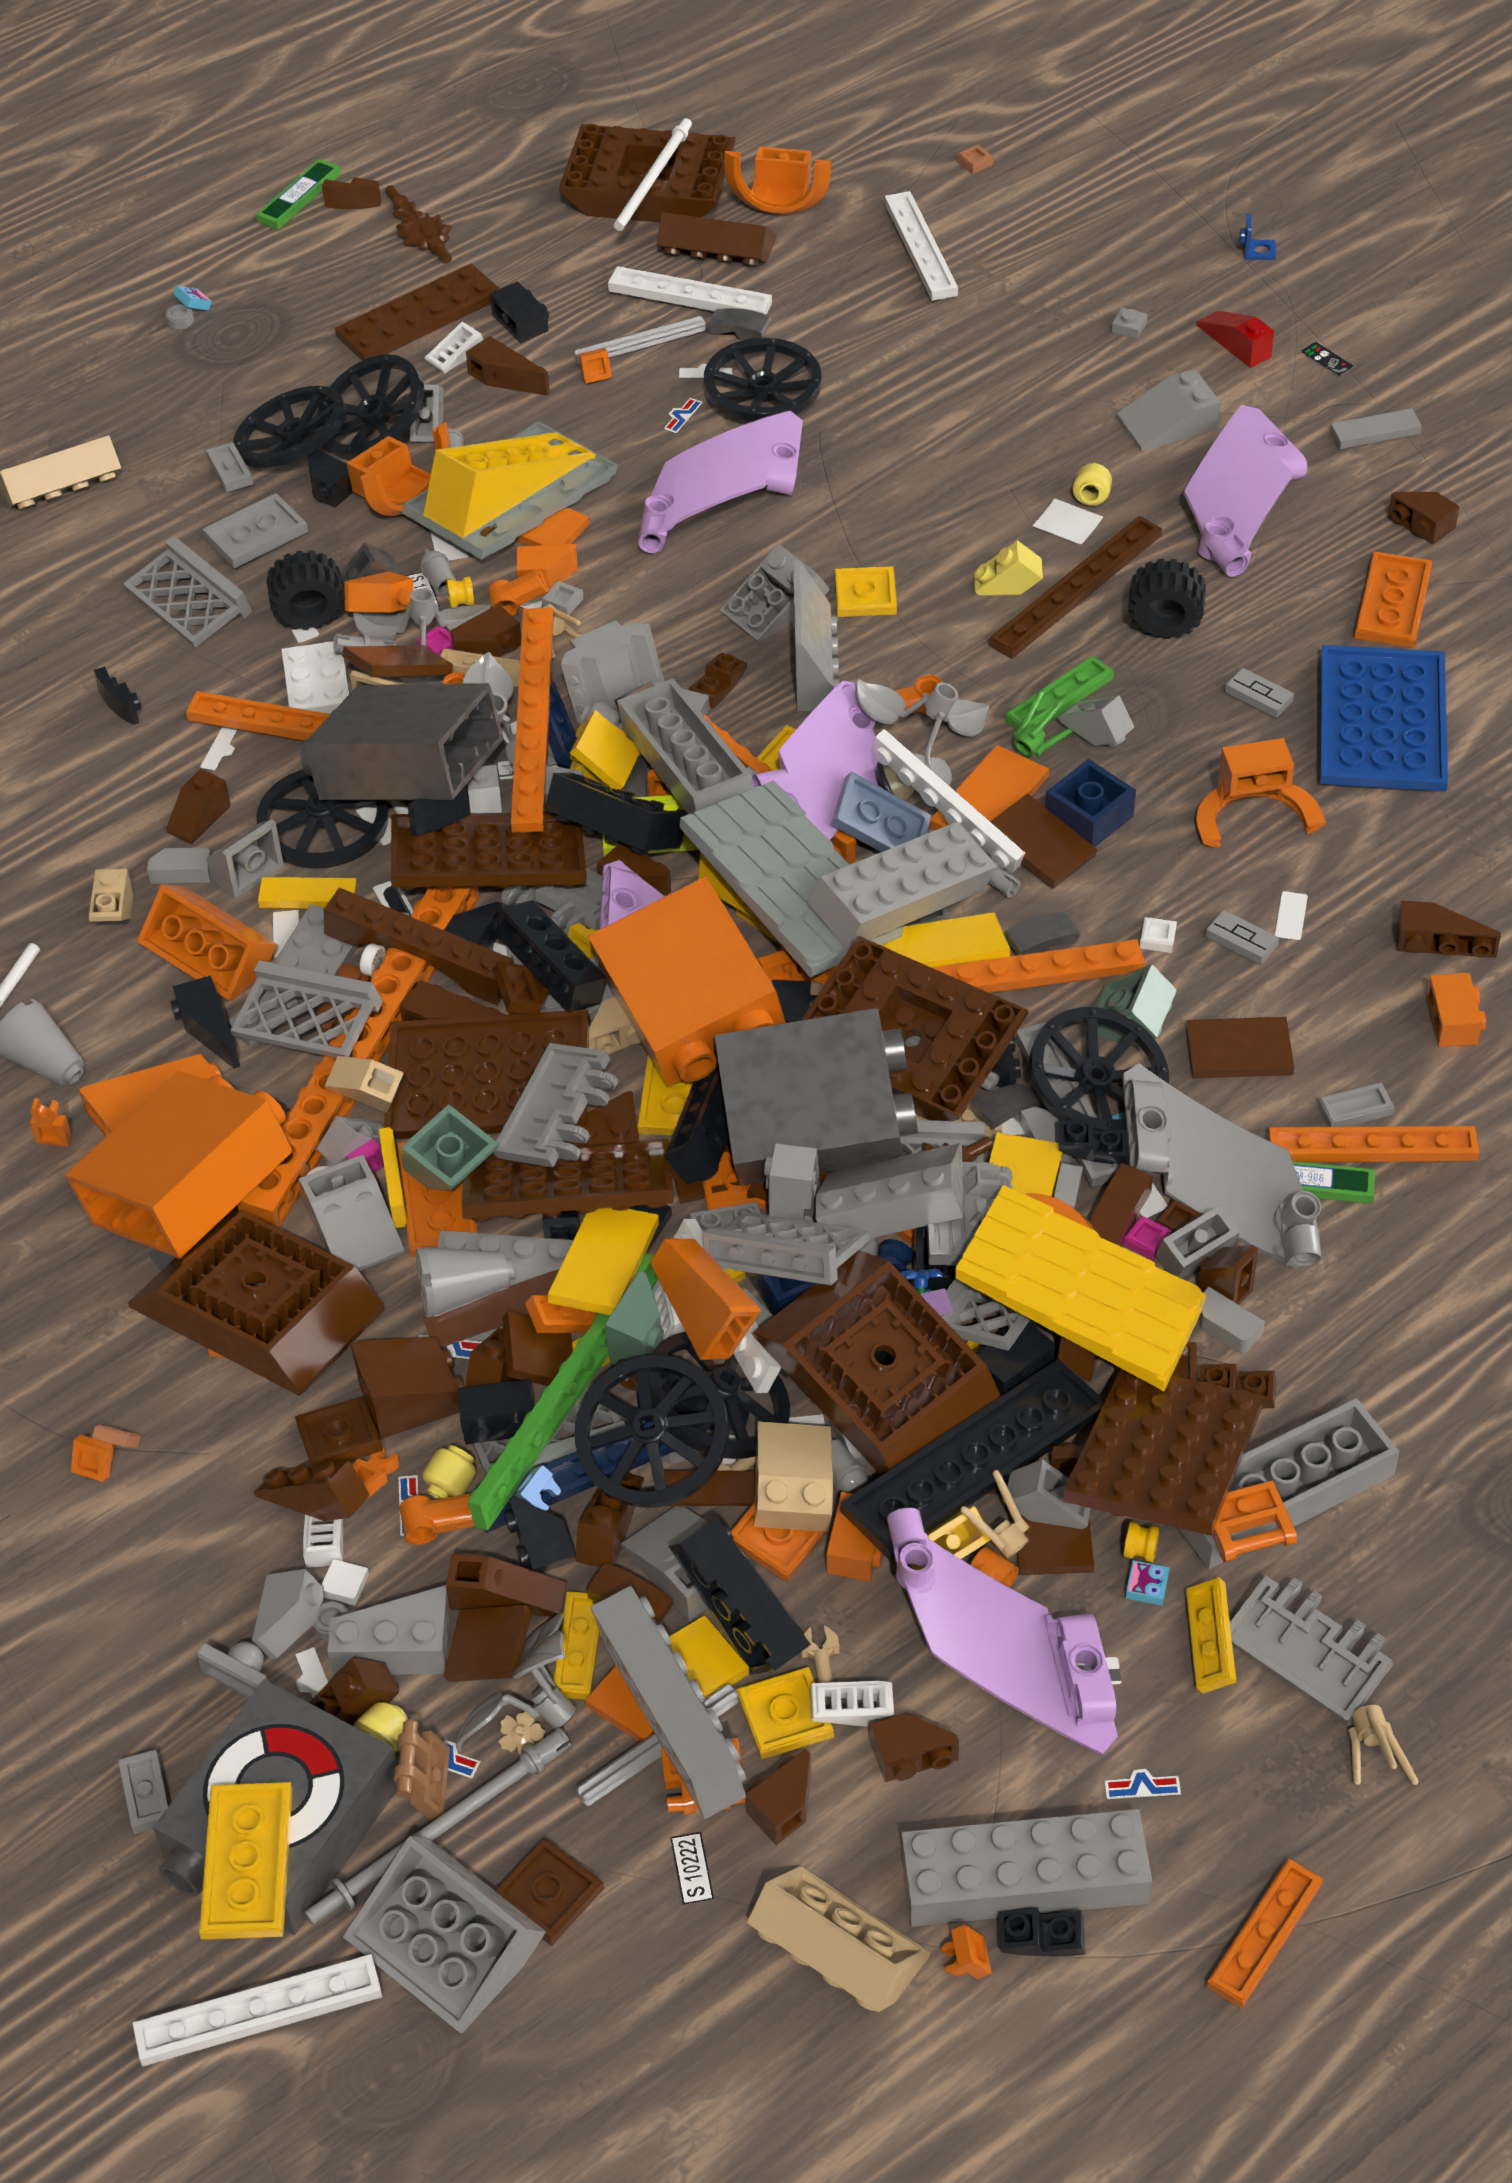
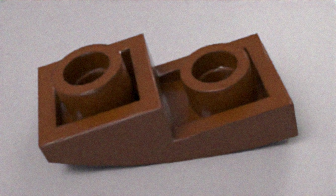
[322,177,381,209]
[689,652,747,709]
[1199,1364,1276,1409]
[586,1562,674,1625]

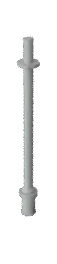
[304,1728,572,1925]

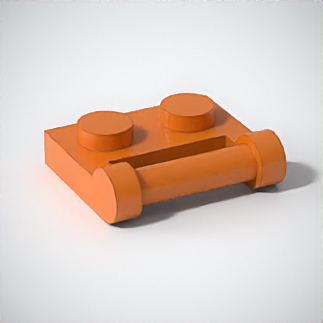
[1212,1480,1297,1563]

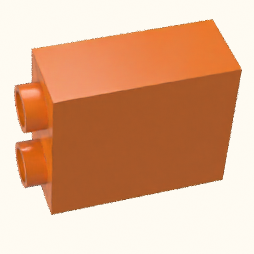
[588,876,786,1087]
[65,1070,293,1259]

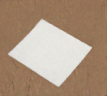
[1032,498,1103,545]

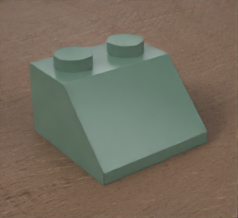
[1084,964,1177,1046]
[401,1104,499,1191]
[605,1271,664,1365]

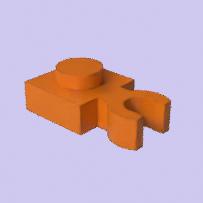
[30,1098,72,1147]
[351,1447,400,1501]

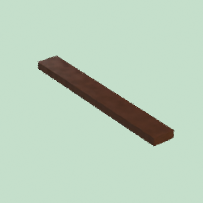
[989,516,1162,659]

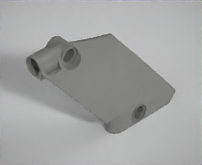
[1122,1063,1322,1268]

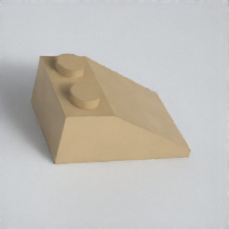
[753,1422,833,1532]

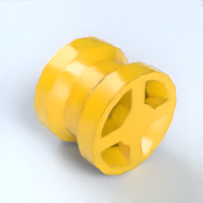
[446,576,474,609]
[1123,1521,1160,1563]

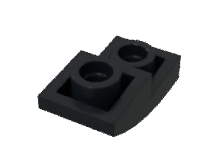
[94,667,141,725]
[408,786,469,835]
[1058,1120,1128,1164]
[998,1907,1085,1956]

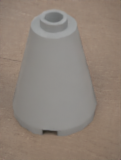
[0,999,84,1086]
[416,1247,515,1317]

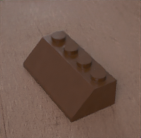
[657,212,777,266]

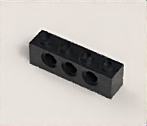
[495,900,607,1012]
[664,1063,729,1185]

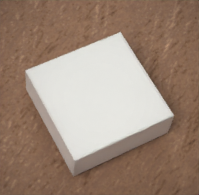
[1140,917,1177,953]
[321,1559,369,1606]

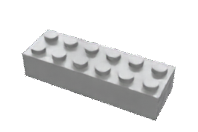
[617,679,754,814]
[807,821,998,949]
[1178,1398,1400,1570]
[590,1586,747,1820]
[902,1809,1152,1927]

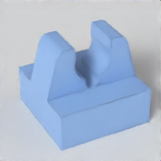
[511,1465,561,1511]

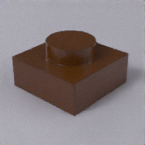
[1051,1444,1085,1472]

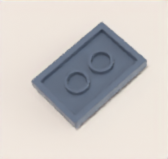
[831,771,931,852]

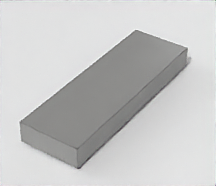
[1330,408,1422,449]

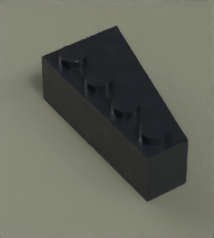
[544,772,688,854]
[669,1518,811,1675]

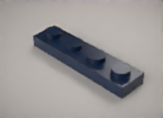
[548,681,577,768]

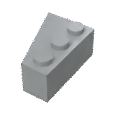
[764,1143,820,1222]
[327,1585,451,1675]

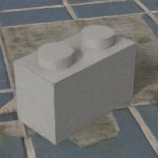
[1156,1205,1240,1279]

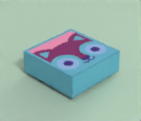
[173,285,212,311]
[1125,1560,1170,1606]

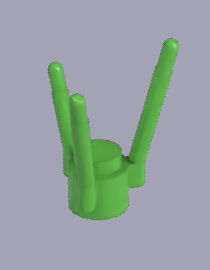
[1013,691,1074,757]

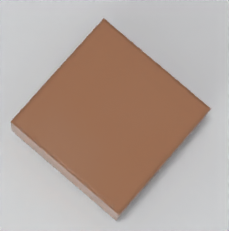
[957,144,994,174]
[92,1424,141,1448]

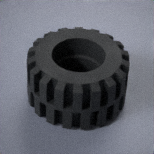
[266,550,345,630]
[1128,558,1206,639]

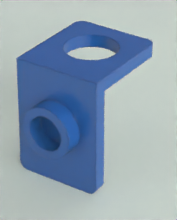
[1239,214,1276,260]

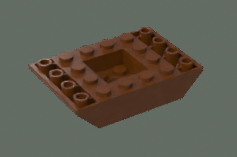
[559,124,736,223]
[801,936,1029,1121]
[128,1210,384,1396]
[752,1250,1001,1476]

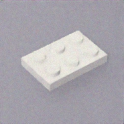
[282,641,349,714]

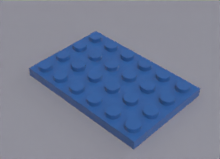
[1320,645,1448,791]

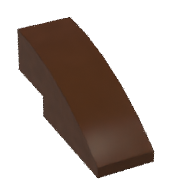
[1090,1163,1153,1247]

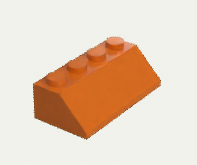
[137,884,277,1001]

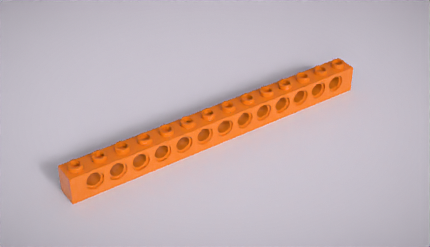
[237,886,479,1228]

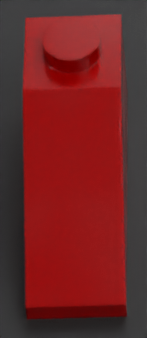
[1196,311,1274,368]

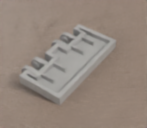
[501,868,602,935]
[493,1043,619,1167]
[927,1162,1014,1266]
[1230,1575,1393,1726]

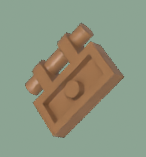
[393,1720,450,1820]

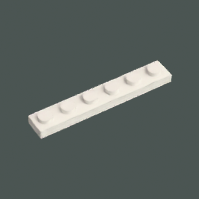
[885,191,958,301]
[608,266,772,315]
[872,729,1025,874]
[673,1219,782,1393]
[133,1954,382,2067]

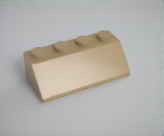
[0,435,121,510]
[747,1866,931,2013]

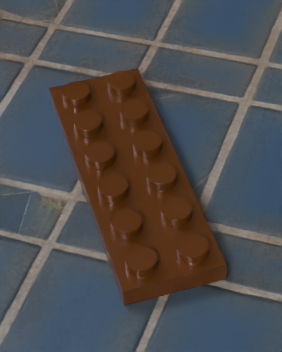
[335,264,500,360]

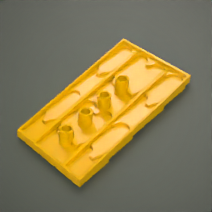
[955,1185,1206,1391]

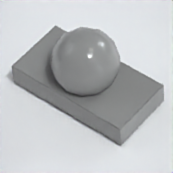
[197,1641,268,1698]

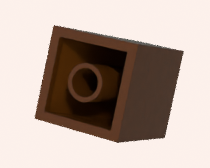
[350,1336,464,1439]

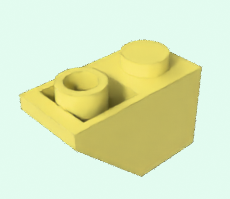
[974,540,1043,595]

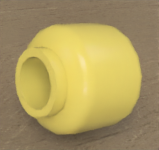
[1073,463,1112,506]
[422,1445,477,1499]
[354,1702,407,1754]

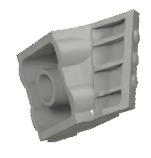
[561,620,665,723]

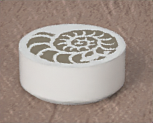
[360,943,385,977]

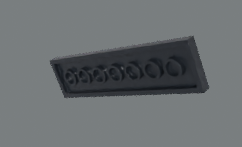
[840,1358,1105,1560]

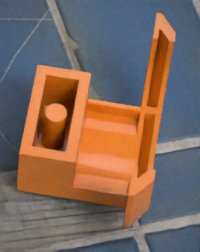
[724,146,831,215]
[347,422,450,516]
[1196,738,1326,848]

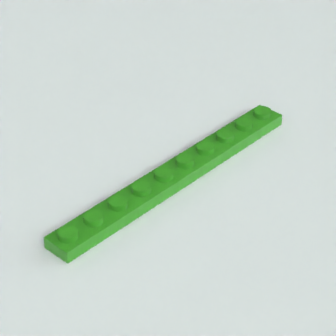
[468,1253,658,1531]

